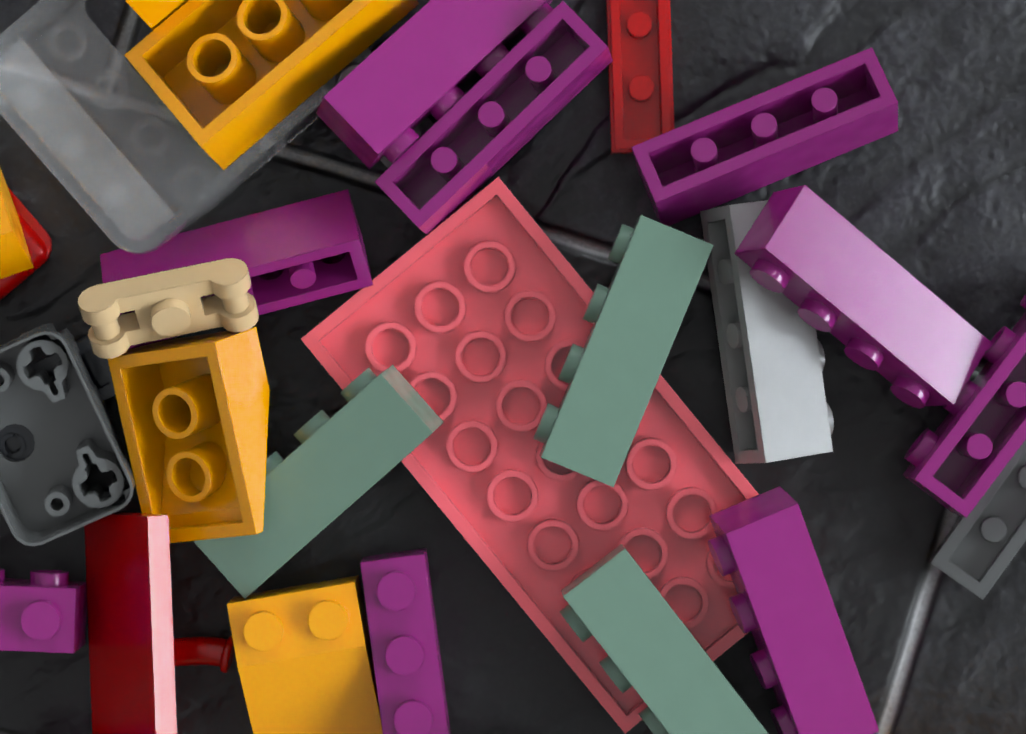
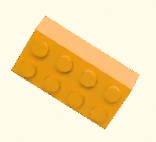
[124,0,419,170]

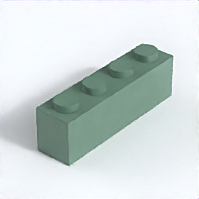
[533,215,714,487]
[193,365,444,599]
[560,544,769,734]

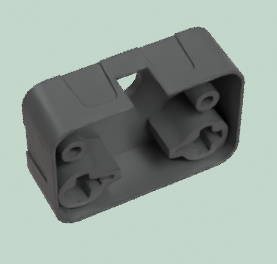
[0,323,135,546]

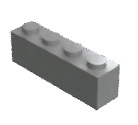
[700,200,834,464]

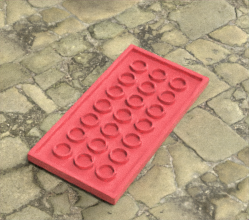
[301,177,759,734]

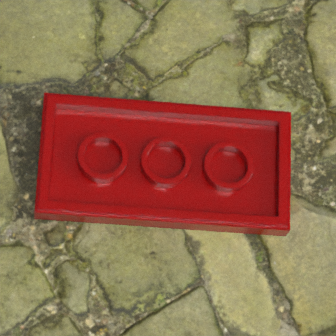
[84,512,177,734]

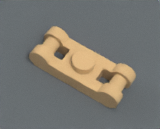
[78,258,259,359]

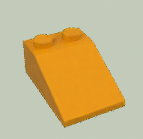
[108,327,270,543]
[227,575,383,734]

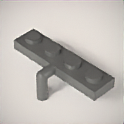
[929,440,1026,600]

